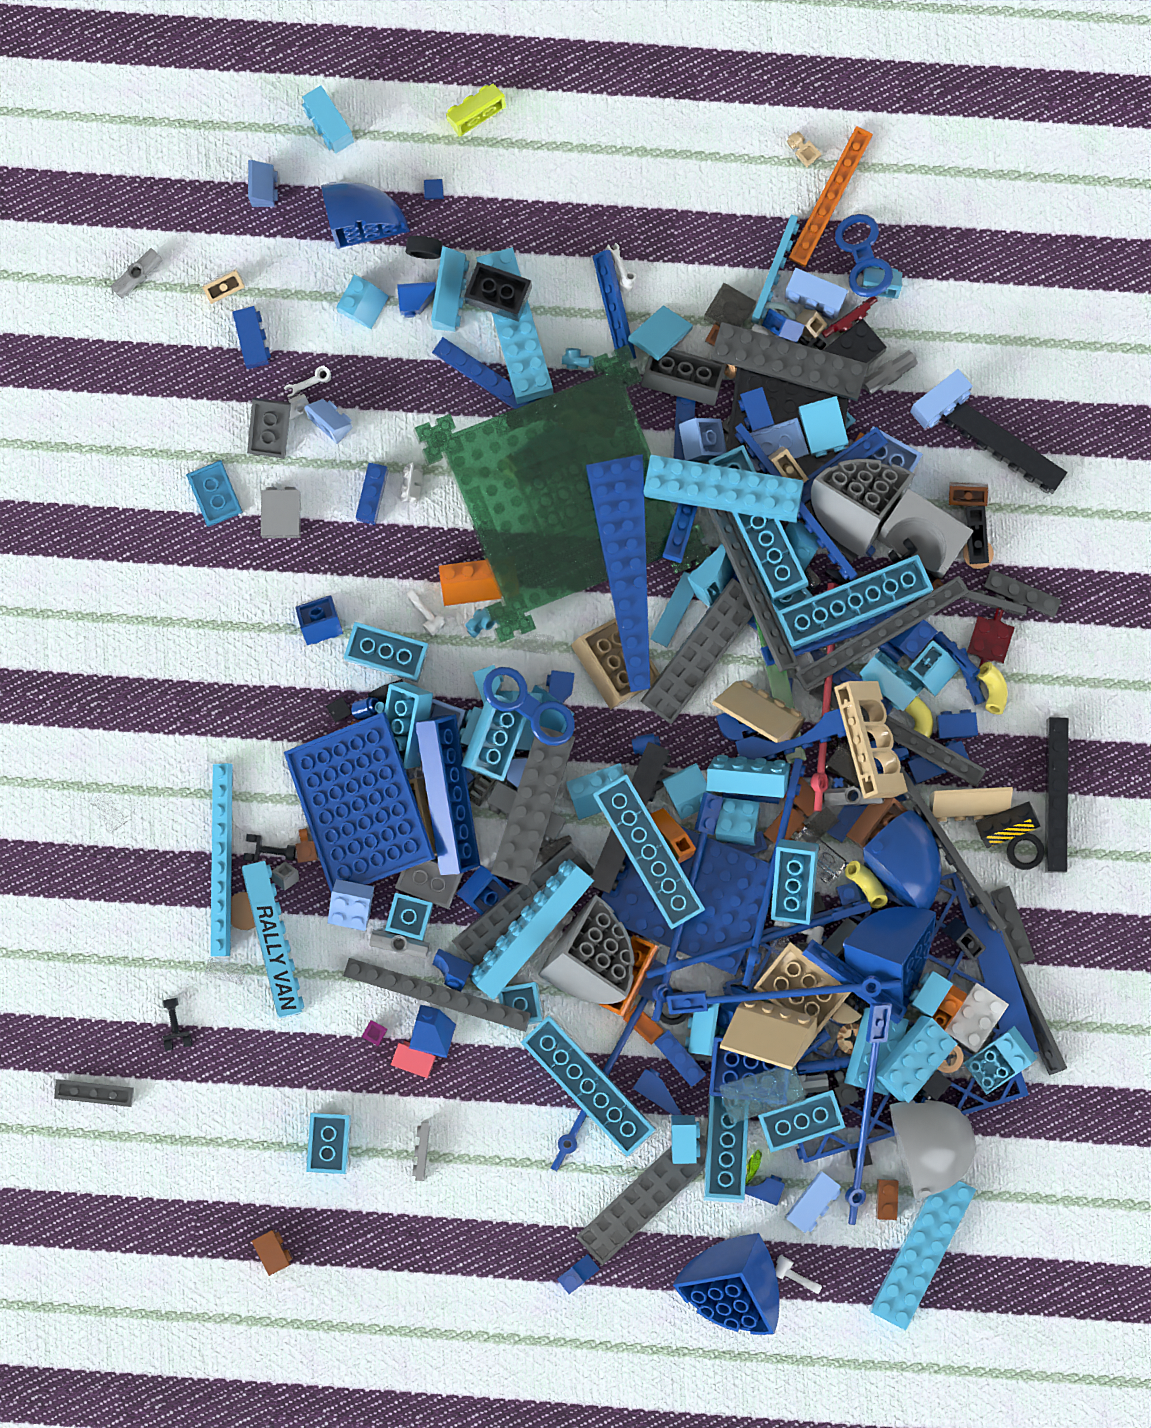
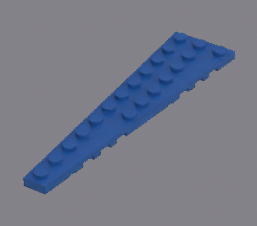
[586,454,650,692]

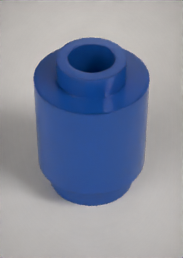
[351,697,379,720]
[632,733,661,755]

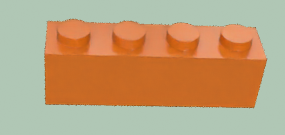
[439,556,520,606]
[598,935,660,1018]

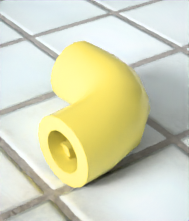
[977,662,1008,715]
[905,696,934,738]
[845,860,888,908]

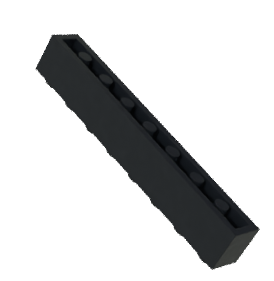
[940,403,1068,494]
[1045,717,1069,873]
[590,742,671,894]

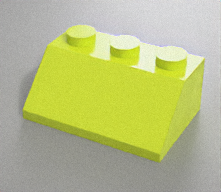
[446,84,506,137]

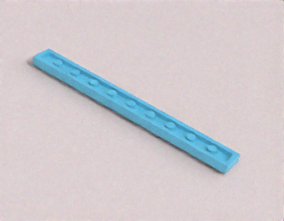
[211,763,233,957]

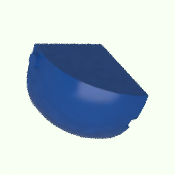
[321,182,410,249]
[863,810,942,910]
[843,906,936,1008]
[673,1233,780,1335]

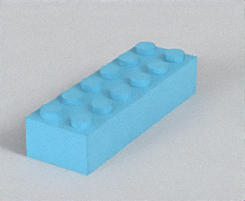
[704,1087,749,1203]

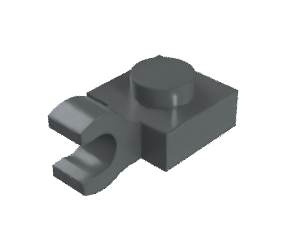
[833,1070,859,1107]

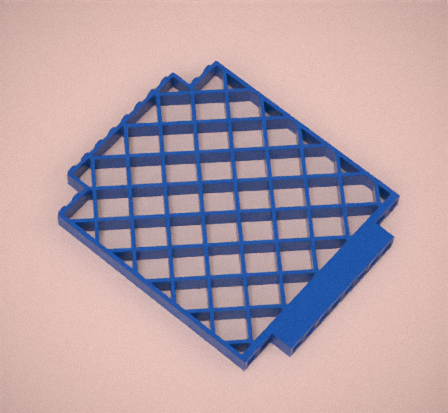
[722,872,1039,1163]

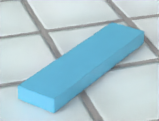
[650,571,695,648]

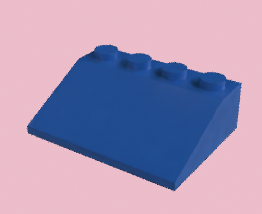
[709,1034,792,1104]

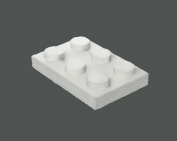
[945,983,1009,1053]

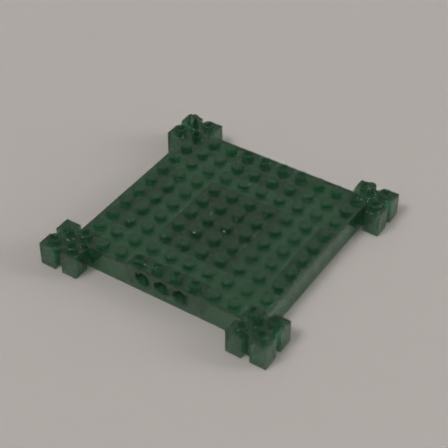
[413,345,712,644]

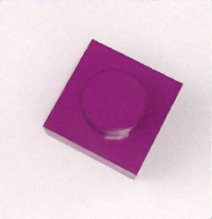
[361,1020,388,1046]

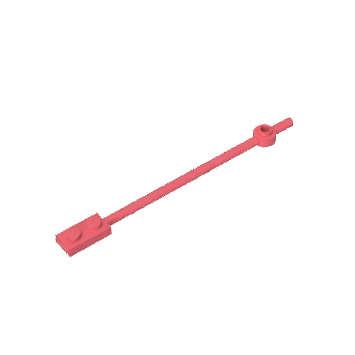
[810,583,841,812]

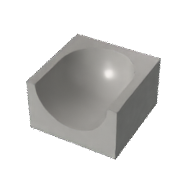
[877,488,973,581]

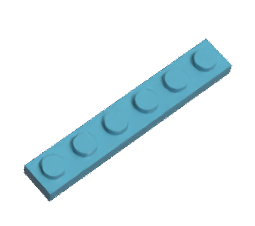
[751,214,800,324]

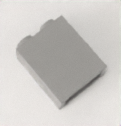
[261,487,301,538]

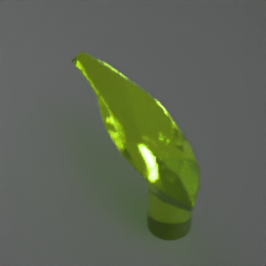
[745,1149,762,1184]

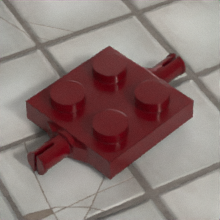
[821,296,878,339]
[967,608,1015,668]

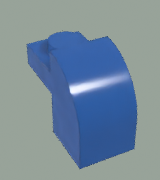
[716,713,757,742]

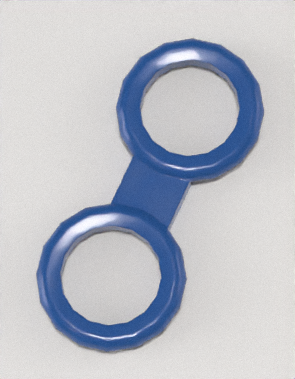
[835,214,893,297]
[483,667,575,746]

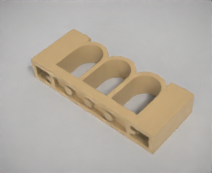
[834,681,908,799]

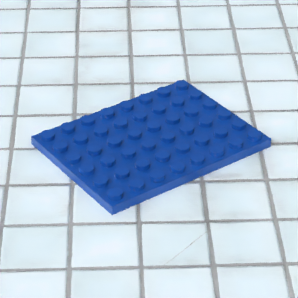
[284,712,435,895]
[601,813,773,976]

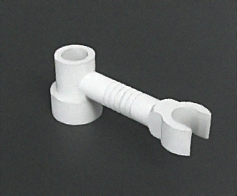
[605,243,636,293]
[284,366,331,398]
[406,588,445,637]
[774,920,824,945]
[775,1255,822,1294]

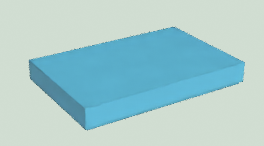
[628,305,693,361]

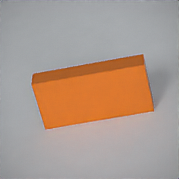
[623,1005,664,1045]

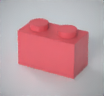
[391,1041,436,1078]

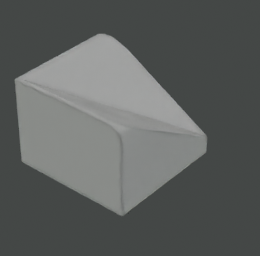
[272,861,299,890]

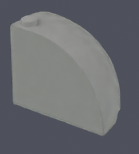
[811,459,915,557]
[538,895,634,1004]
[889,1100,976,1200]

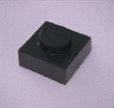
[849,1145,873,1169]

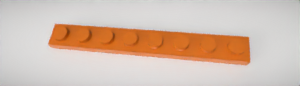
[788,126,873,267]

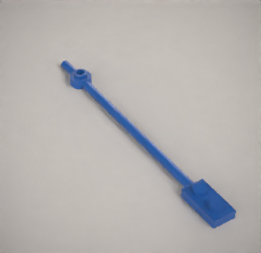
[742,758,806,986]
[652,792,723,1022]
[645,900,872,979]
[551,959,665,1172]
[667,976,902,1014]
[845,1002,892,1225]

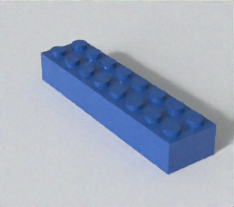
[416,714,480,875]

